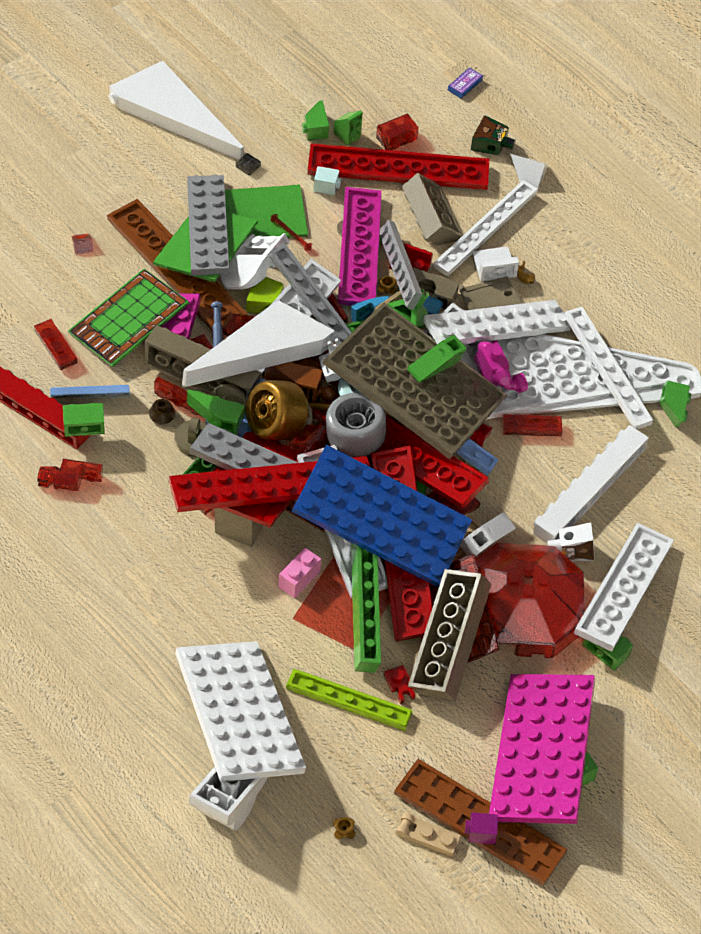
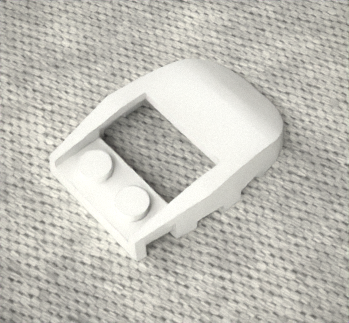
[220,233,290,289]

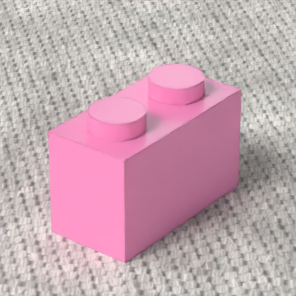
[279,548,321,599]

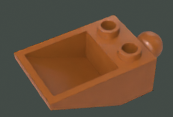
[265,362,336,411]

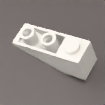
[460,512,516,558]

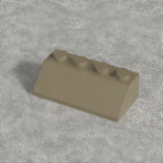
[402,173,463,245]

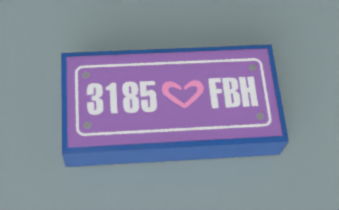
[448,67,483,99]

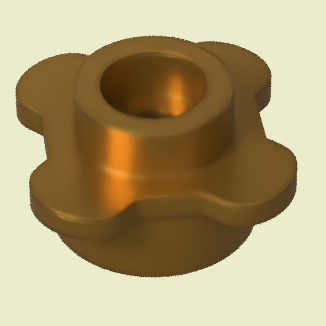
[378,276,397,294]
[333,817,356,839]

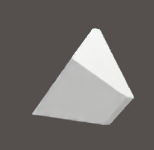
[511,154,548,189]

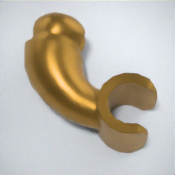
[517,261,535,284]

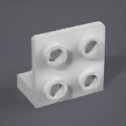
[472,247,519,282]

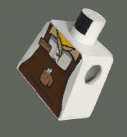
[548,523,595,561]

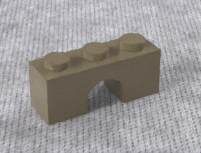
[398,267,459,309]

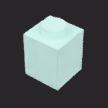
[314,166,342,195]

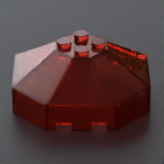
[467,543,585,659]

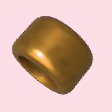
[246,380,308,440]

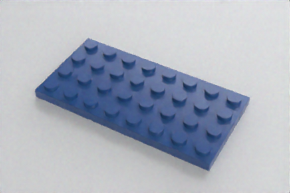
[291,444,472,588]

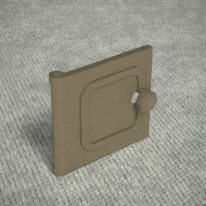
[459,276,522,310]

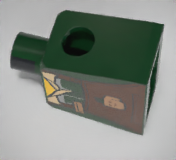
[471,115,516,155]

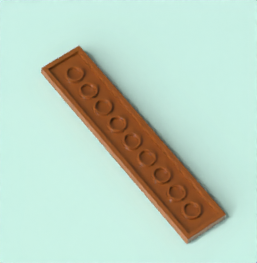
[107,199,248,333]

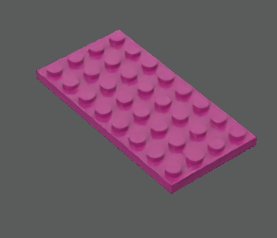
[489,674,595,824]

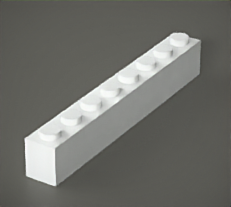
[533,425,649,544]

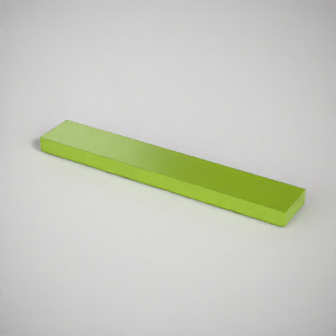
[286,668,413,731]

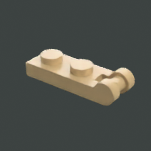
[395,812,461,857]

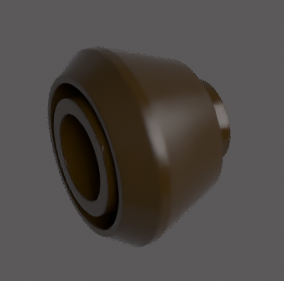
[149,399,176,424]

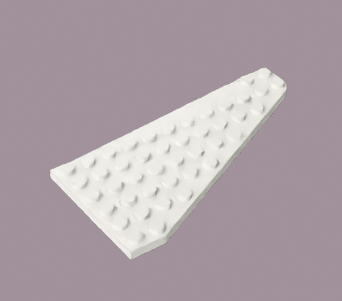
[460,334,701,420]

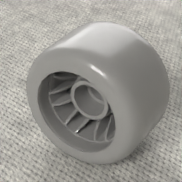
[326,393,386,457]

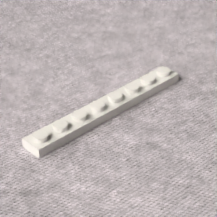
[433,180,538,277]
[564,307,653,430]

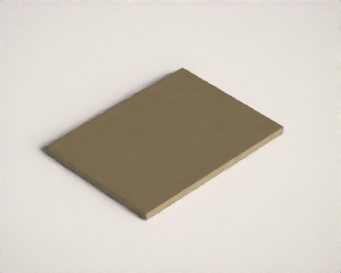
[323,303,507,459]

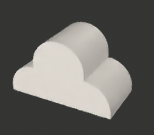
[189,767,268,831]

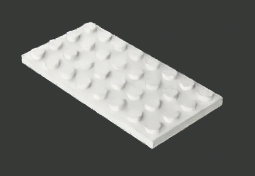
[175,641,306,782]

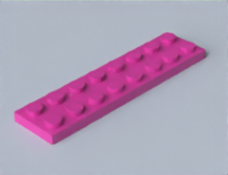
[337,187,382,306]

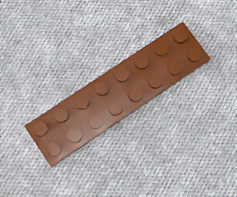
[394,758,567,886]

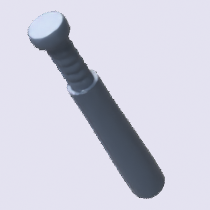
[211,301,223,348]

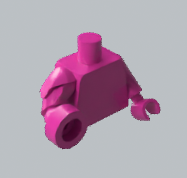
[473,340,528,393]

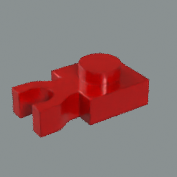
[383,665,415,704]

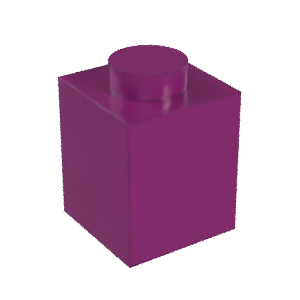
[465,812,498,845]

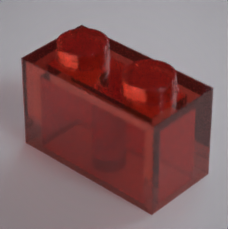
[376,113,419,150]

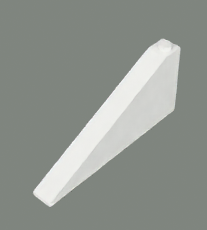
[109,61,244,161]
[182,300,334,387]

